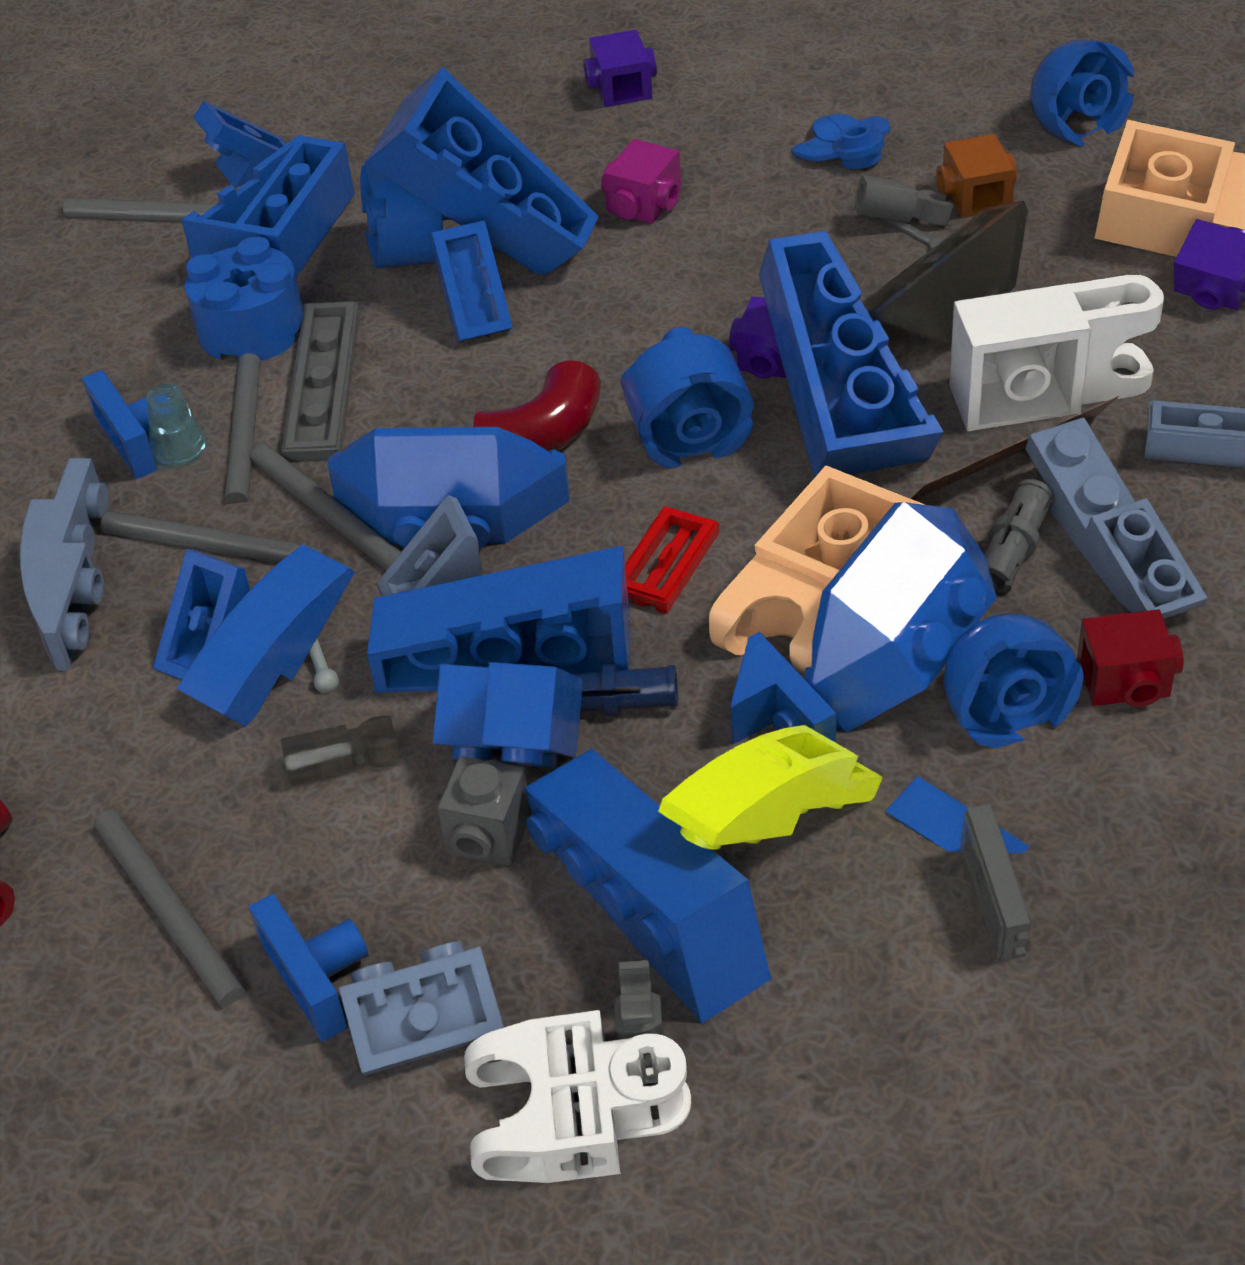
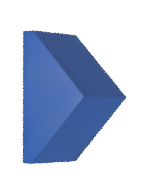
[153,549,250,680]

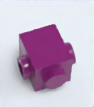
[601,139,682,224]

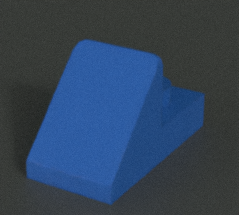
[193,100,286,188]
[730,632,836,744]

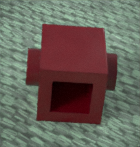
[1077,609,1184,707]

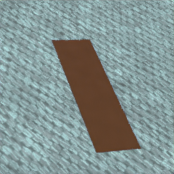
[911,396,1119,500]

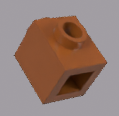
[936,134,1017,218]

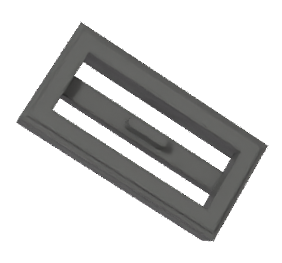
[960,803,1032,961]

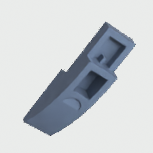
[1025,417,1208,619]
[20,458,109,671]

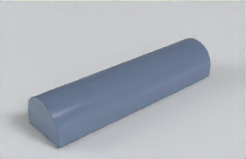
[1144,400,1245,468]

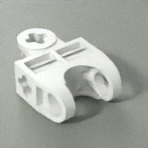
[464,1010,691,1183]

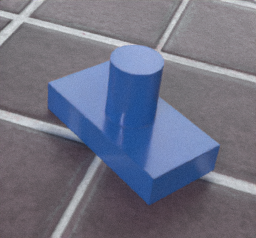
[429,220,513,342]
[82,370,177,479]
[248,893,369,1042]

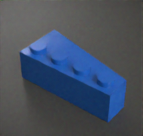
[365,66,599,274]
[758,231,944,478]
[367,546,631,693]
[524,749,771,1024]

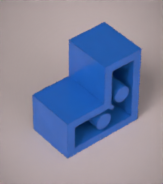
[433,662,583,768]

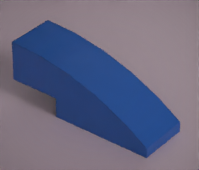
[176,544,355,727]

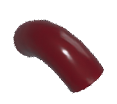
[473,360,601,452]

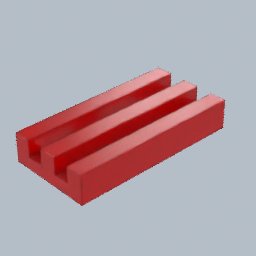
[625,506,719,614]

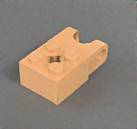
[1094,120,1245,257]
[709,466,925,678]

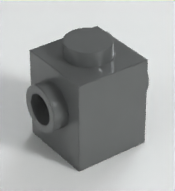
[437,756,531,867]

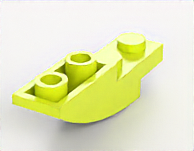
[658,725,883,850]

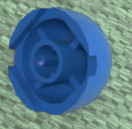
[1030,40,1134,146]
[943,613,1084,749]

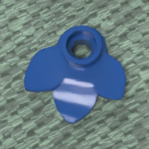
[791,114,891,169]

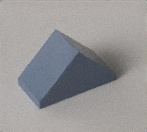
[377,495,483,596]

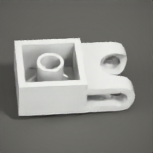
[949,275,1164,431]

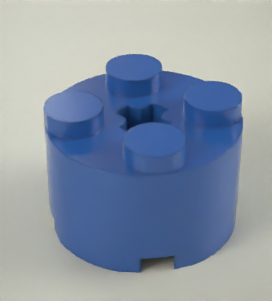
[360,162,451,268]
[184,237,303,361]
[620,327,755,469]

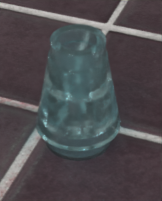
[146,384,206,466]

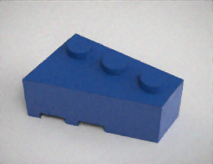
[181,135,355,277]

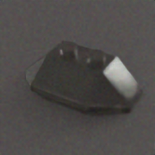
[862,200,1028,349]

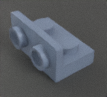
[339,941,504,1076]

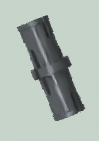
[984,479,1055,594]

